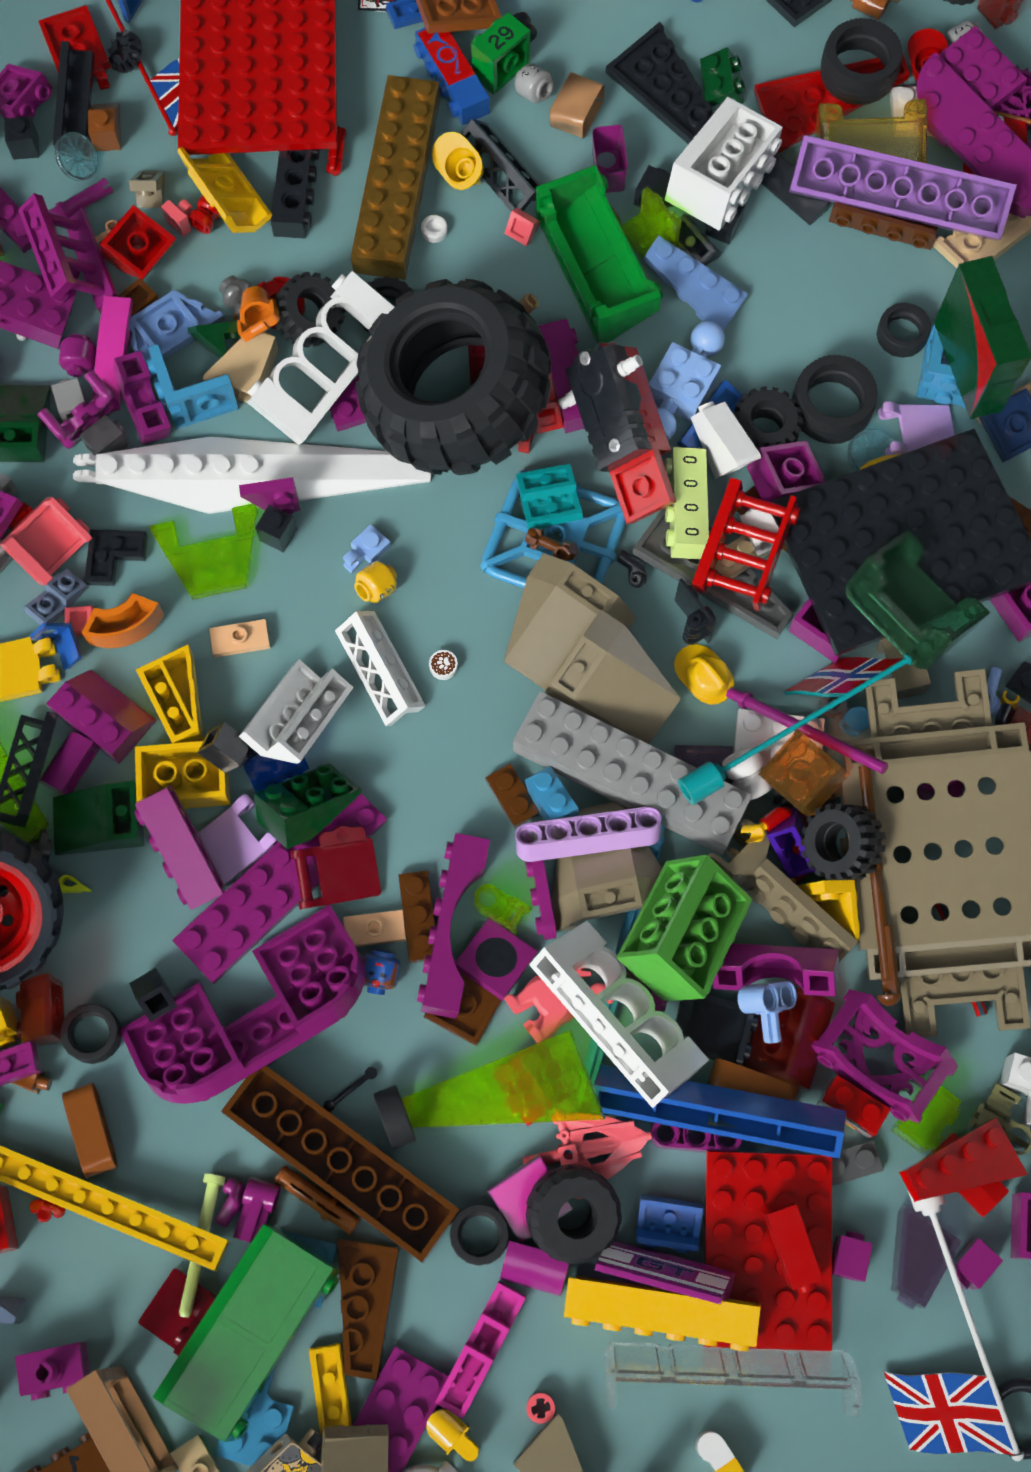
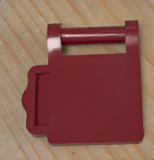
[290,825,381,910]

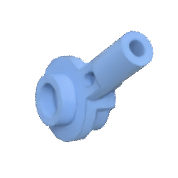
[987,667,1002,717]

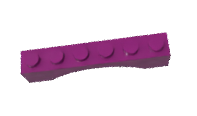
[417,833,490,1019]

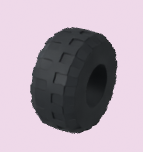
[525,1164,622,1264]

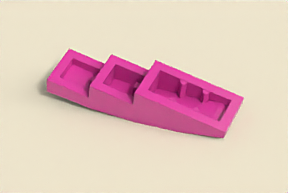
[93,296,133,411]
[435,1281,527,1419]

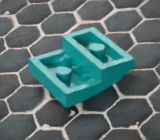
[516,464,583,530]

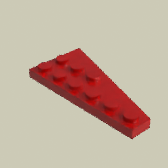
[754,53,910,154]

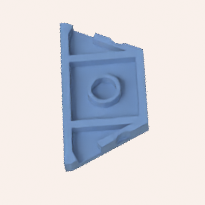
[129,290,226,370]

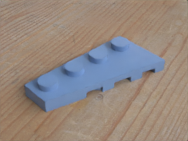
[643,235,748,331]

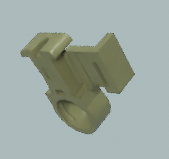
[968,1083,1031,1155]

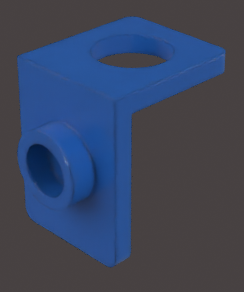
[30,623,82,669]

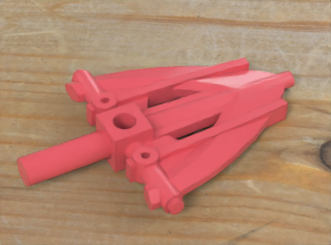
[523,1107,652,1199]

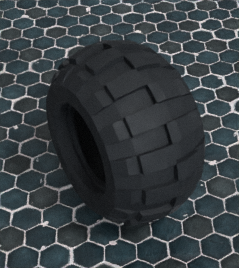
[355,278,551,475]

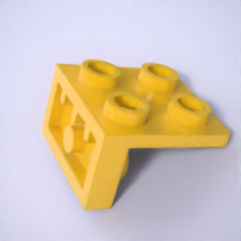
[797,880,860,941]

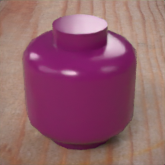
[58,334,96,377]

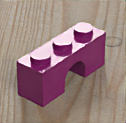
[113,350,171,445]

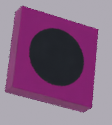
[455,918,538,1001]

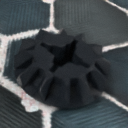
[107,29,142,73]

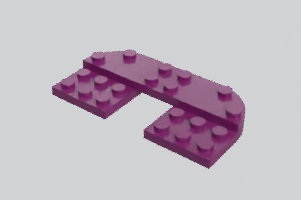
[915,26,1031,218]
[120,905,365,1104]

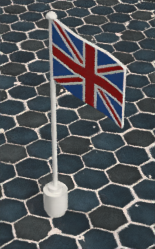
[883,1189,1024,1461]

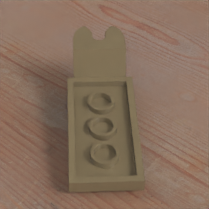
[708,819,858,962]

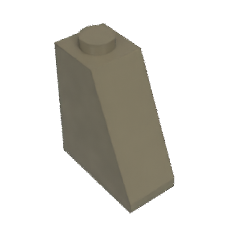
[513,1413,583,1472]

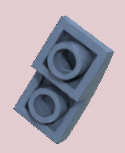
[25,568,87,625]

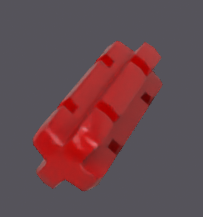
[326,126,346,176]

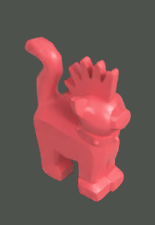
[504,968,614,1046]

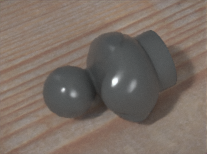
[219,275,252,320]

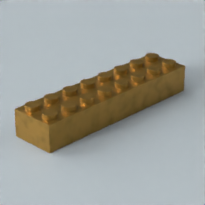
[351,75,440,280]

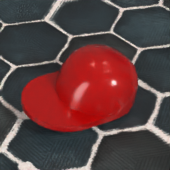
[907,28,948,82]

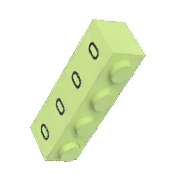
[664,447,709,559]

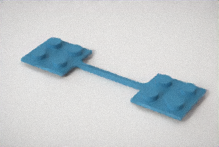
[215,1231,337,1466]

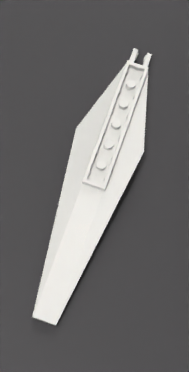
[73,436,431,514]

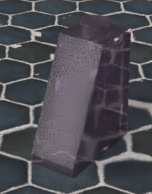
[891,1206,962,1310]

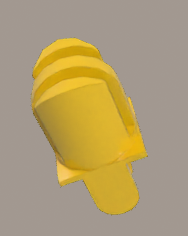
[426,1408,479,1461]

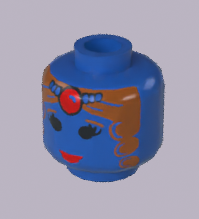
[362,949,401,995]

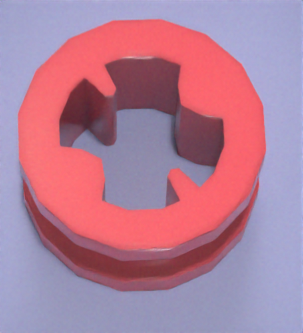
[526,1392,555,1424]

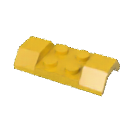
[177,147,272,233]

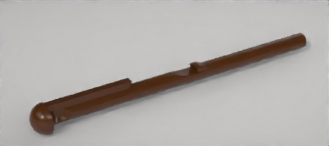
[858,765,901,1006]

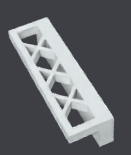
[335,611,426,726]

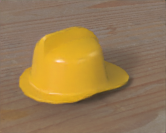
[431,132,484,190]
[674,644,734,705]

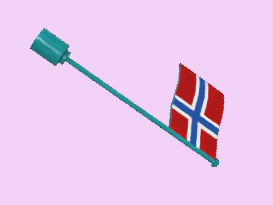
[677,654,913,805]

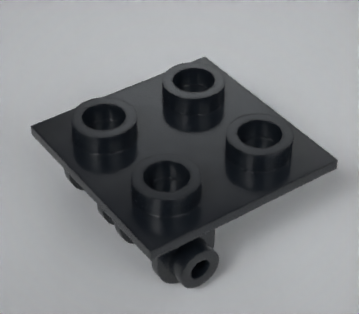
[674,578,716,645]

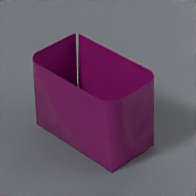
[592,125,628,193]

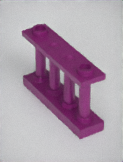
[18,193,117,311]

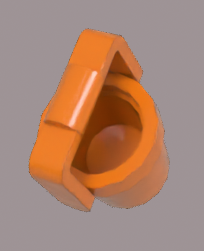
[237,286,280,342]

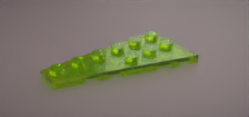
[402,1030,606,1128]

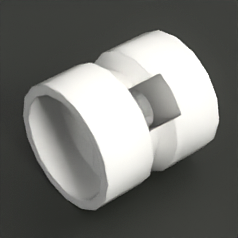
[722,747,773,800]

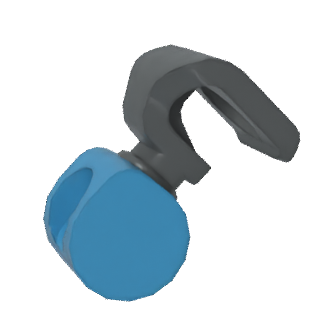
[818,697,869,737]

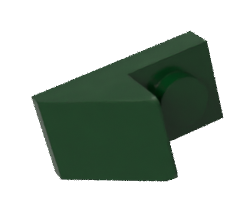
[187,321,247,357]

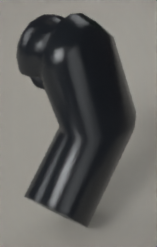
[617,550,647,588]

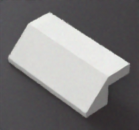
[239,659,354,764]

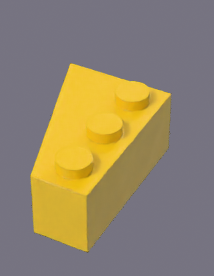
[136,644,204,743]

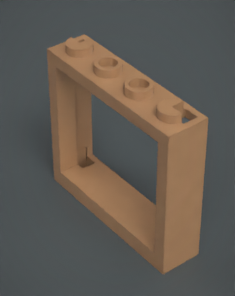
[66,1365,178,1472]

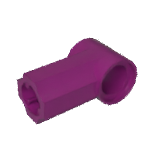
[233,1177,281,1243]

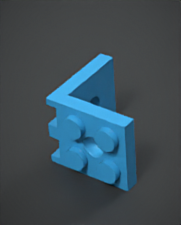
[916,324,966,409]
[146,344,239,429]

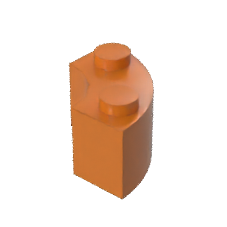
[81,593,164,648]

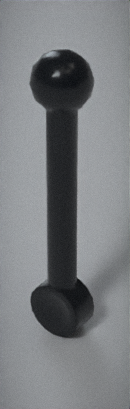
[323,1067,377,1112]

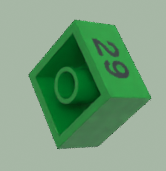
[471,12,530,95]

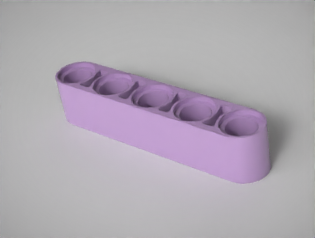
[515,807,661,862]

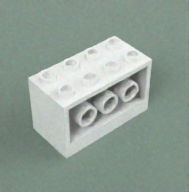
[665,97,783,231]

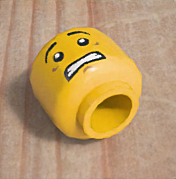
[354,561,397,603]

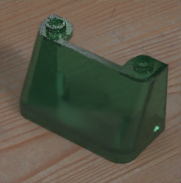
[846,530,991,669]

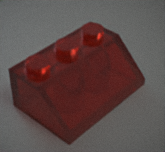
[742,988,835,1090]

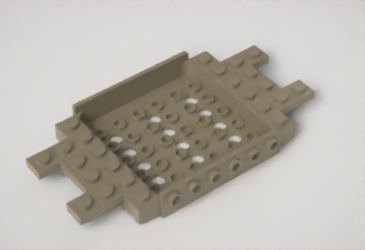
[834,669,1031,1037]

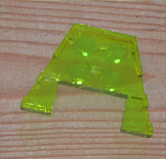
[149,504,258,600]

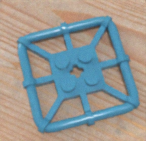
[480,469,626,588]

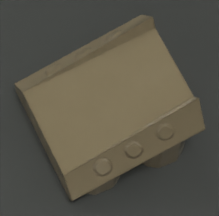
[321,1424,388,1472]

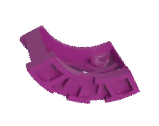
[811,989,958,1123]

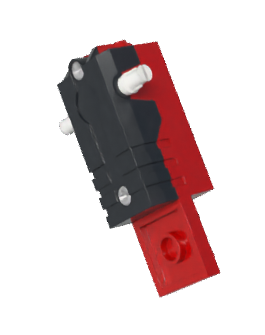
[558,342,676,524]

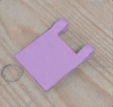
[878,401,955,455]
[198,794,278,885]

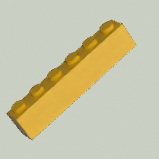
[564,1275,761,1351]

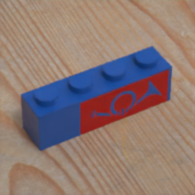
[413,27,490,126]

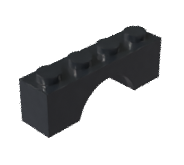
[634,165,745,244]

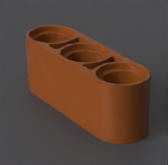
[707,1059,800,1101]
[62,1082,118,1178]

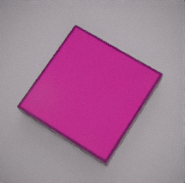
[486,1155,573,1244]

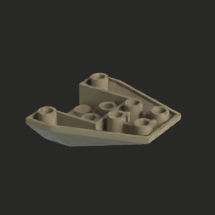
[503,553,636,691]
[544,609,681,744]
[551,802,662,932]

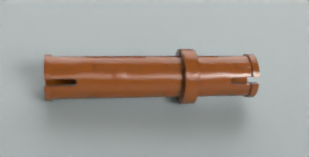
[274,1166,361,1236]

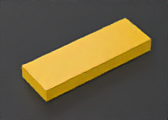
[309,1343,352,1437]

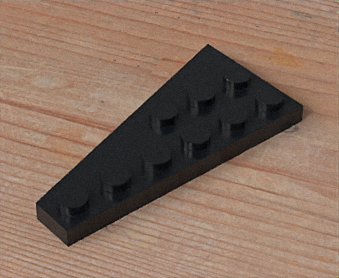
[606,22,713,145]

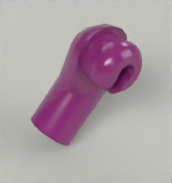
[215,1178,245,1227]

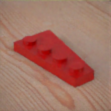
[899,1117,1028,1202]

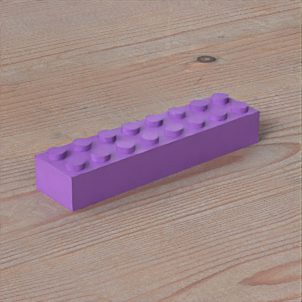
[789,135,1017,241]

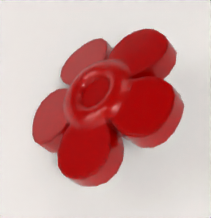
[30,1197,65,1222]

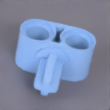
[738,981,797,1044]

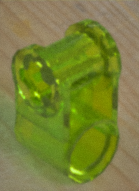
[474,884,531,935]

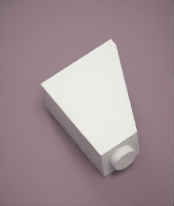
[690,401,761,479]

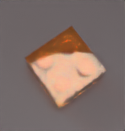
[758,729,850,817]

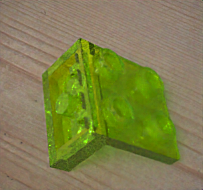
[621,187,681,259]

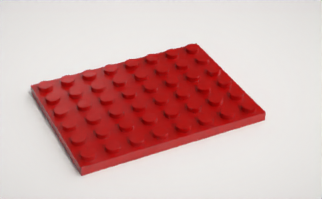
[178,0,337,155]

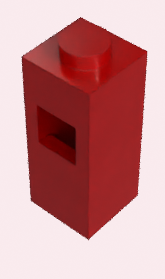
[762,1202,823,1293]

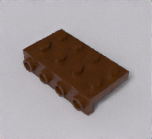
[828,203,938,250]

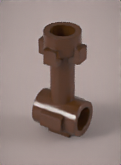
[525,527,578,561]

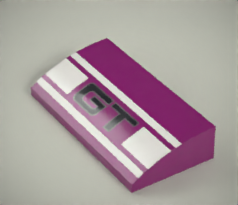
[595,1240,735,1305]

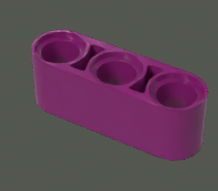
[651,1123,742,1153]

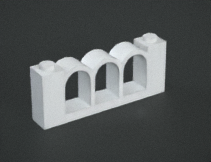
[247,271,394,445]
[529,921,709,1108]

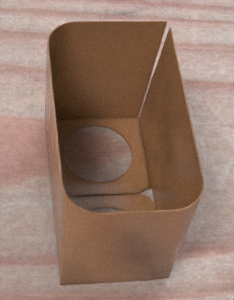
[550,72,605,138]

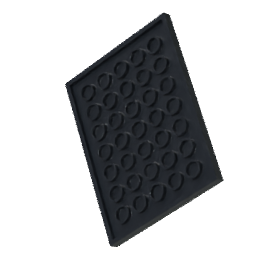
[771,428,1031,656]

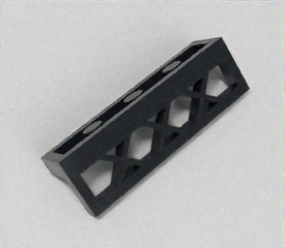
[53,41,95,158]
[461,119,539,212]
[0,712,58,828]

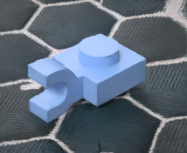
[343,524,391,573]

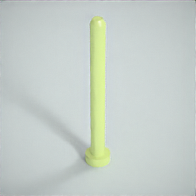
[179,1174,226,1318]

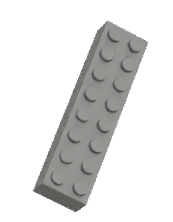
[513,691,752,855]

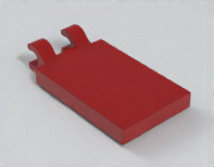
[38,5,111,90]

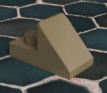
[129,171,165,208]

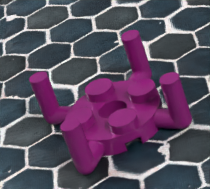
[37,370,119,449]

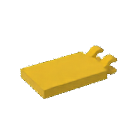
[0,637,61,702]

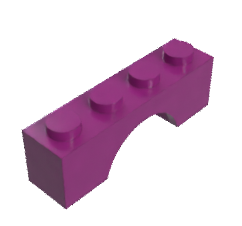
[713,943,840,997]

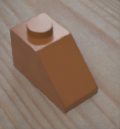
[88,102,121,152]

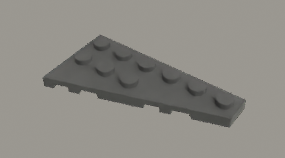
[632,508,793,639]

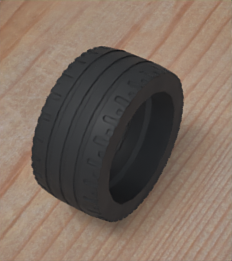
[820,18,902,105]
[792,355,878,444]

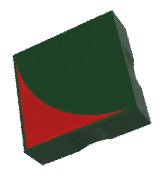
[934,256,1031,419]

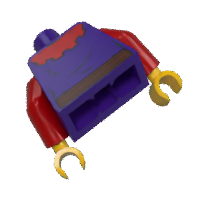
[741,806,816,885]

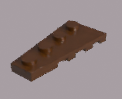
[337,1239,400,1380]

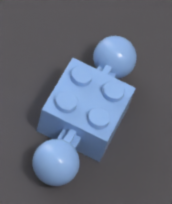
[649,321,725,440]

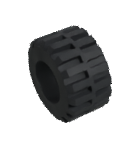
[275,272,346,348]
[733,386,803,450]
[801,803,886,880]

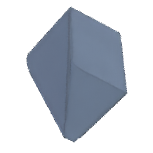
[0,1297,26,1324]

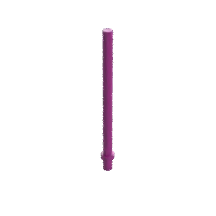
[726,687,888,774]

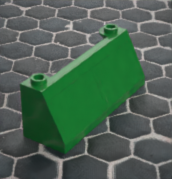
[536,165,663,344]
[153,1224,341,1442]

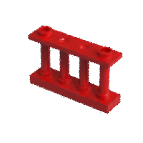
[692,478,801,611]

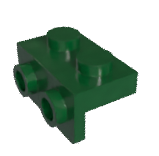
[700,47,746,107]

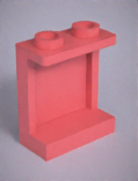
[0,497,93,586]

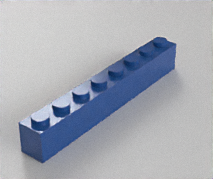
[591,1064,846,1159]

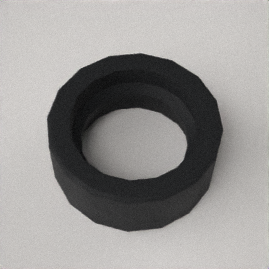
[876,302,931,358]
[60,1003,122,1064]
[373,1085,416,1149]
[449,1204,509,1266]

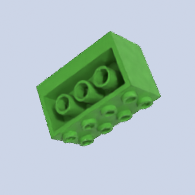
[616,855,753,1002]

